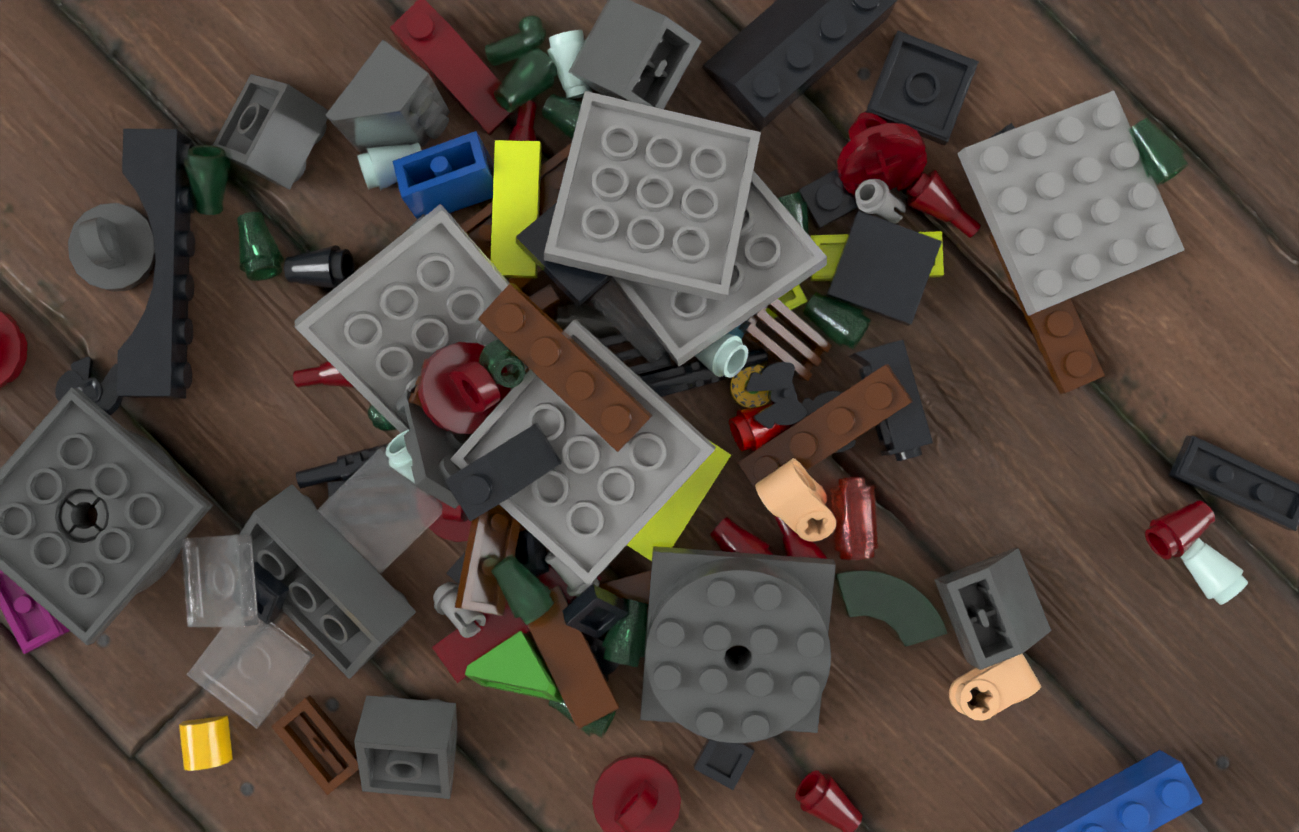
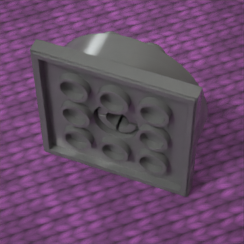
[0,387,213,645]
[640,546,836,743]

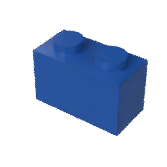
[392,131,494,219]

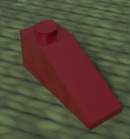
[390,0,519,136]

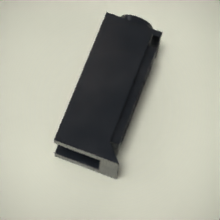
[848,340,933,461]

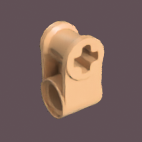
[755,458,836,542]
[949,654,1041,721]

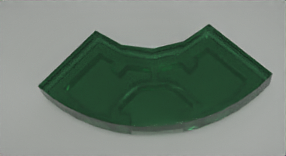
[835,570,948,647]

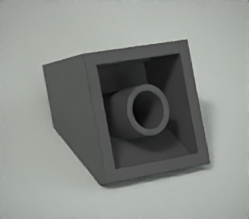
[210,74,329,190]
[354,695,458,799]

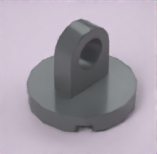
[68,203,156,292]

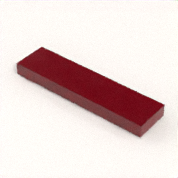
[432,564,602,683]

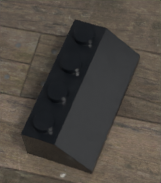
[702,0,897,132]

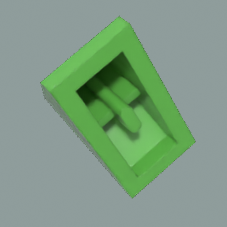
[465,631,563,703]

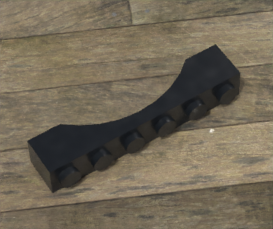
[117,129,197,399]

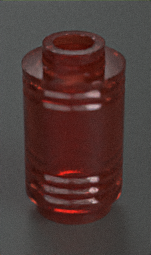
[830,477,879,560]

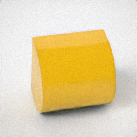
[179,716,233,771]

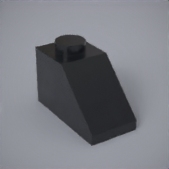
[444,423,562,522]

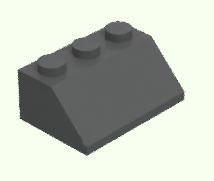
[325,40,450,154]

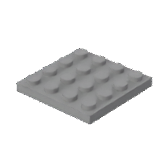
[544,91,761,302]
[957,91,1185,316]
[611,170,827,367]
[294,204,528,433]
[450,320,716,586]

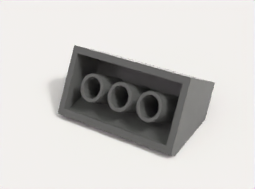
[228,484,416,679]

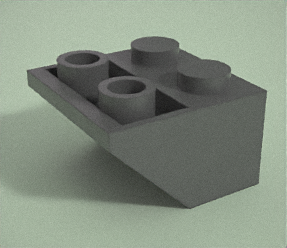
[568,0,701,109]
[934,548,1051,670]

